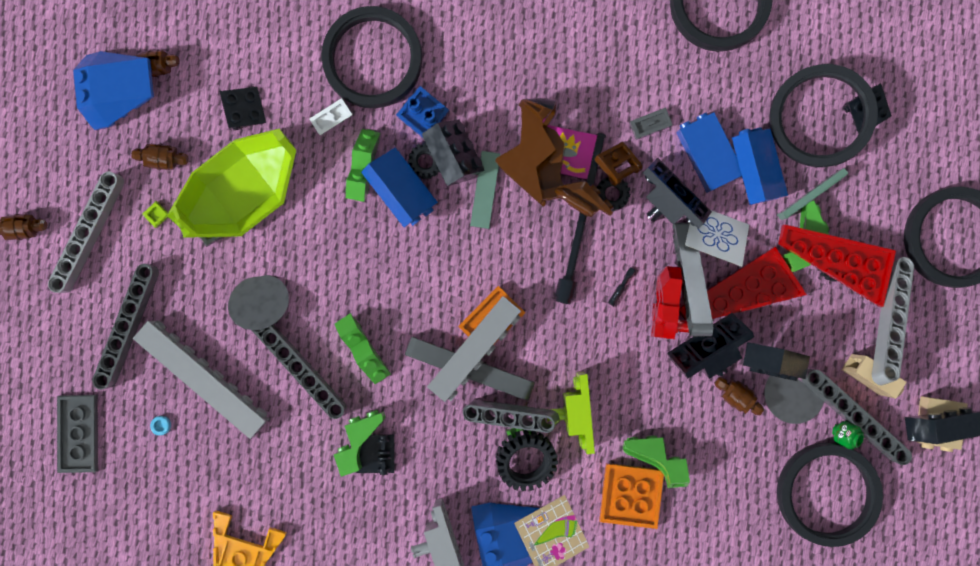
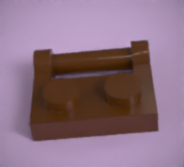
[594,141,643,186]

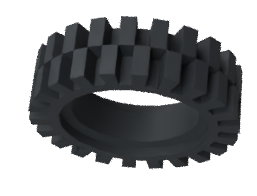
[496,430,558,491]

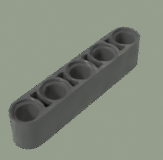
[463,400,560,433]

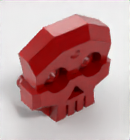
[651,266,689,339]

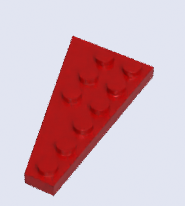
[778,225,896,307]
[679,247,807,320]

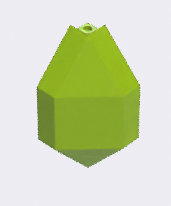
[167,129,296,238]

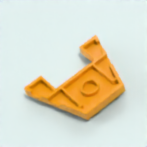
[213,510,287,566]

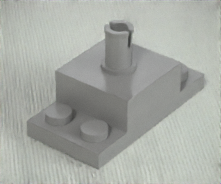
[411,498,464,566]

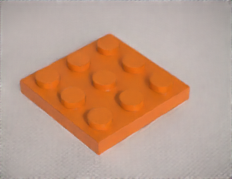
[599,463,664,529]

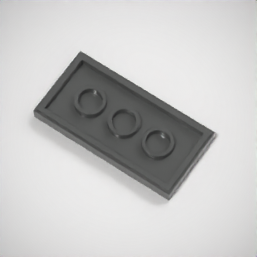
[57,395,98,473]

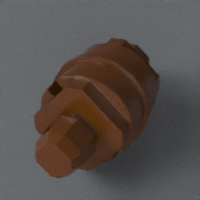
[135,50,179,77]
[131,143,189,170]
[0,214,48,240]
[714,377,764,416]

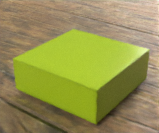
[142,201,168,228]

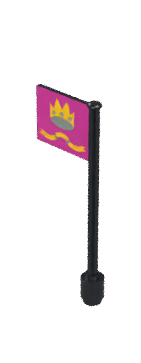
[548,125,606,305]

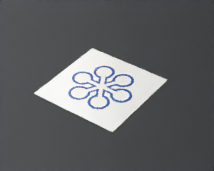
[685,210,749,267]

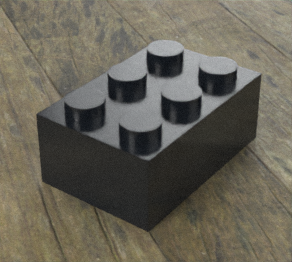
[422,119,485,186]
[743,342,810,381]

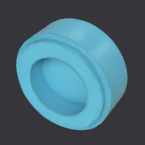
[150,416,171,435]

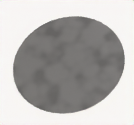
[228,275,289,330]
[765,376,824,424]

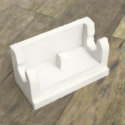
[309,98,352,135]

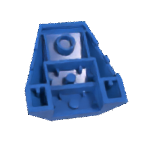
[73,51,154,130]
[471,502,540,566]

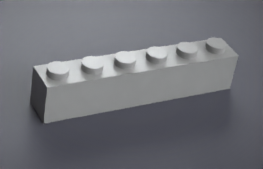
[427,296,521,402]

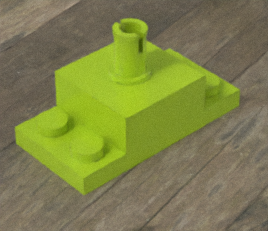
[546,372,595,454]

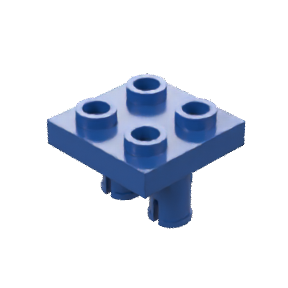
[396,86,450,139]

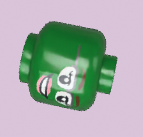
[832,421,864,449]

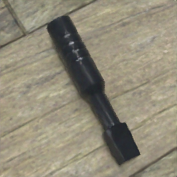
[608,267,636,307]

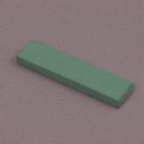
[470,151,500,229]
[777,168,848,220]

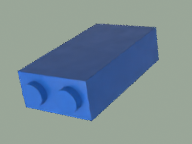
[676,112,742,193]
[732,127,788,205]
[361,147,438,228]

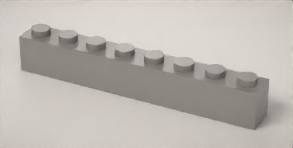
[133,320,269,439]

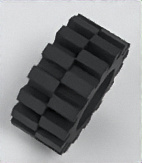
[408,143,440,179]
[596,177,631,211]

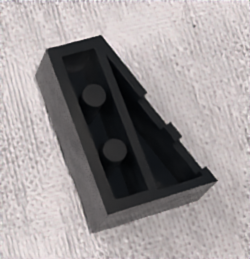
[905,407,980,444]

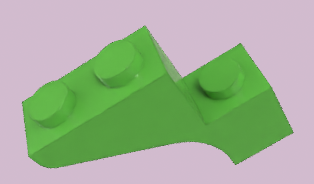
[345,129,380,202]
[782,200,829,272]
[335,313,391,384]
[334,410,385,477]
[623,435,690,488]

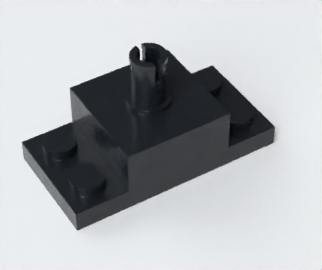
[643,158,712,229]
[667,313,755,379]

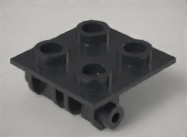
[843,83,892,134]
[219,87,266,131]
[356,434,395,475]

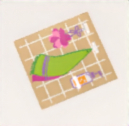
[514,495,589,566]

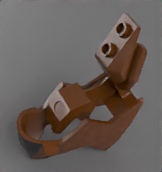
[495,98,613,217]

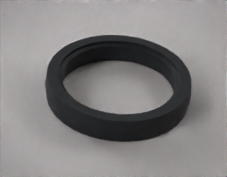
[670,0,773,52]
[321,6,423,108]
[769,64,878,167]
[904,187,980,288]
[777,443,883,547]

